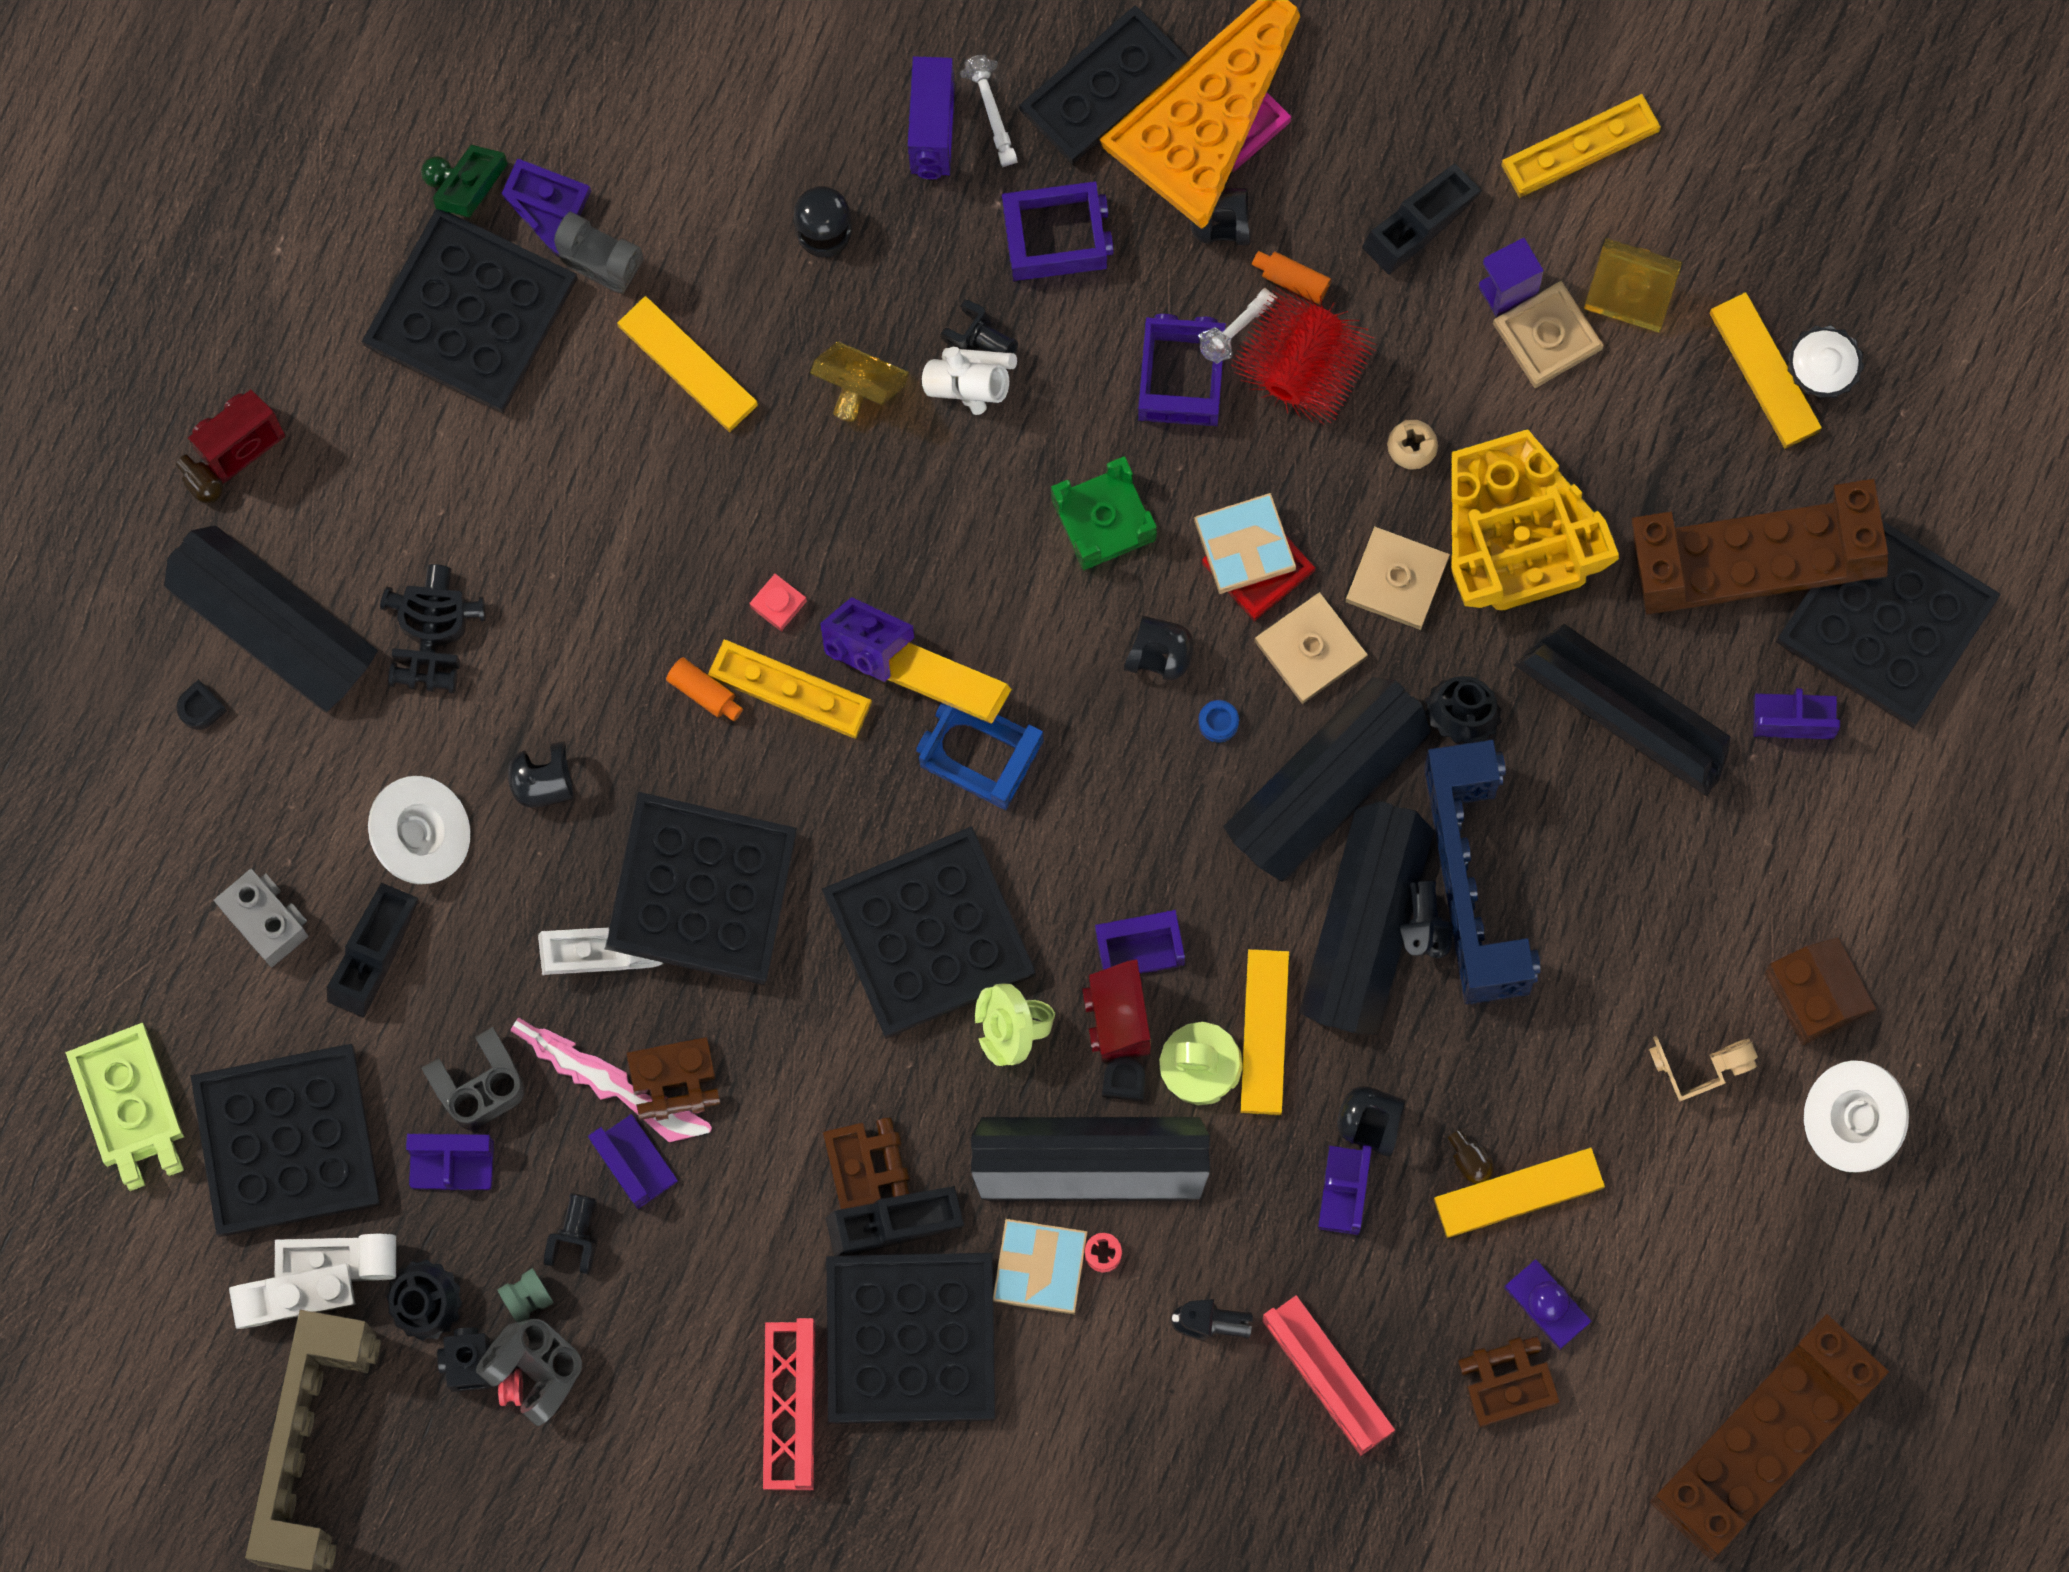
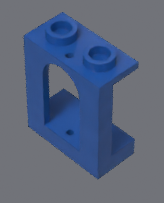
[916,703,1044,811]

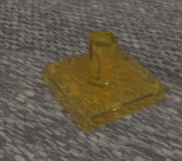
[1584,238,1683,333]
[810,341,909,421]

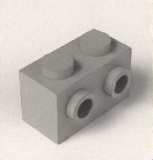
[214,869,309,968]

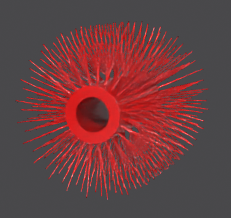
[1231,285,1377,424]

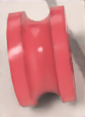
[1085,1233,1122,1273]
[498,1368,523,1406]

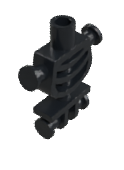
[380,564,486,694]

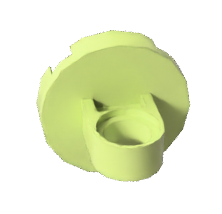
[975,983,1055,1066]
[1159,1022,1243,1106]

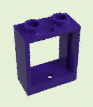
[908,56,955,179]
[1002,181,1114,281]
[1138,314,1226,427]

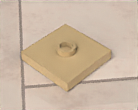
[1346,526,1450,630]
[1254,592,1368,704]

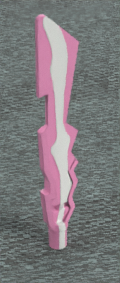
[511,1018,712,1143]

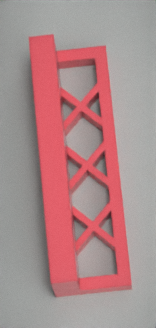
[1262,1295,1395,1456]
[763,1318,816,1490]

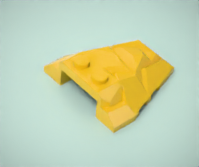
[1452,429,1619,611]

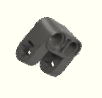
[554,211,644,294]
[421,1027,525,1130]
[476,1319,582,1426]

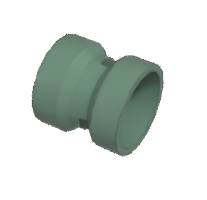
[497,1268,554,1322]

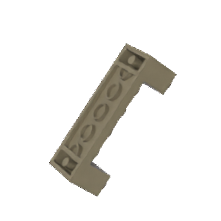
[245,1309,381,1572]

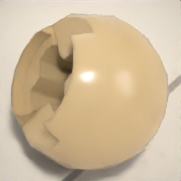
[1387,420,1438,470]

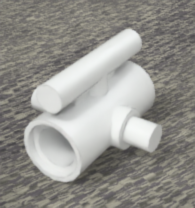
[922,347,1017,415]

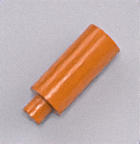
[1252,251,1332,305]
[666,657,743,721]

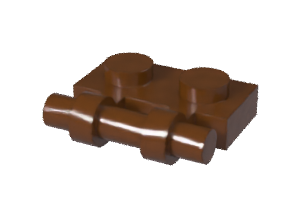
[626,1037,720,1121]
[823,1117,910,1209]
[1458,1336,1560,1428]

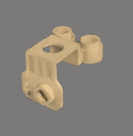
[1649,1036,1758,1102]

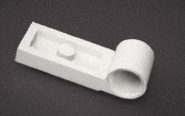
[538,927,664,975]
[275,1234,396,1281]
[229,1263,356,1329]

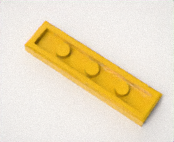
[1501,94,1661,198]
[1709,292,1822,449]
[617,296,758,433]
[708,639,872,739]
[887,643,1012,724]
[1240,949,1289,1115]
[1434,1148,1605,1238]

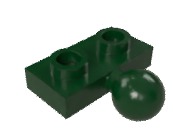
[421,144,508,218]

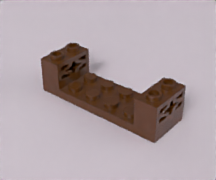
[1632,479,1888,615]
[1650,1314,1889,1561]

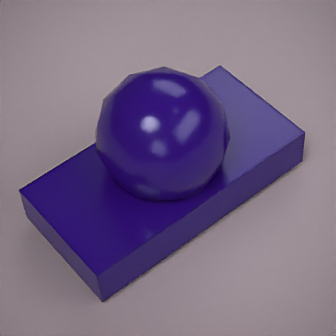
[1504,1259,1591,1350]

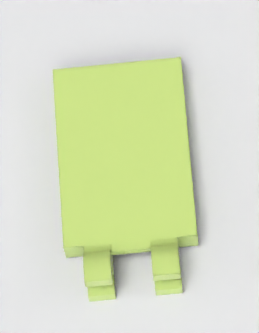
[65,1023,184,1191]

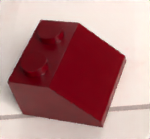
[188,389,286,484]
[1082,959,1151,1063]

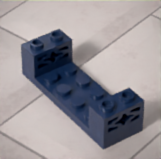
[1424,740,1541,1005]

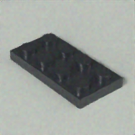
[1019,5,1189,165]

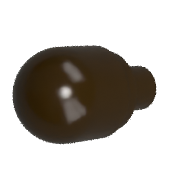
[176,455,223,503]
[1447,1128,1494,1184]

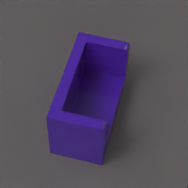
[1478,237,1544,318]
[1095,910,1185,974]

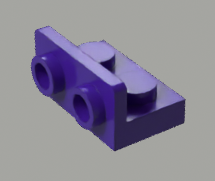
[820,597,914,682]

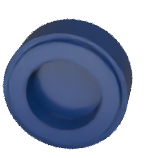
[1198,700,1239,743]

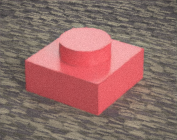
[749,574,807,632]

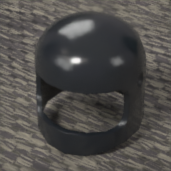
[794,186,852,258]
[1189,188,1250,246]
[1124,615,1193,680]
[508,741,573,808]
[1337,1086,1406,1157]

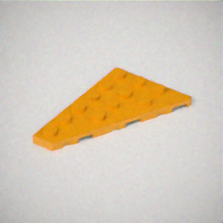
[1099,0,1300,229]

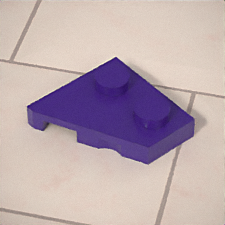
[502,158,591,257]

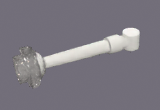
[959,54,1018,167]
[1199,288,1278,364]

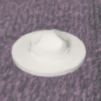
[368,776,470,884]
[1804,1061,1909,1172]

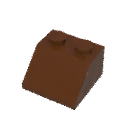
[1764,937,1876,1046]

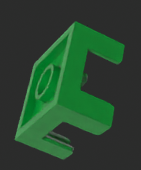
[1051,456,1157,571]

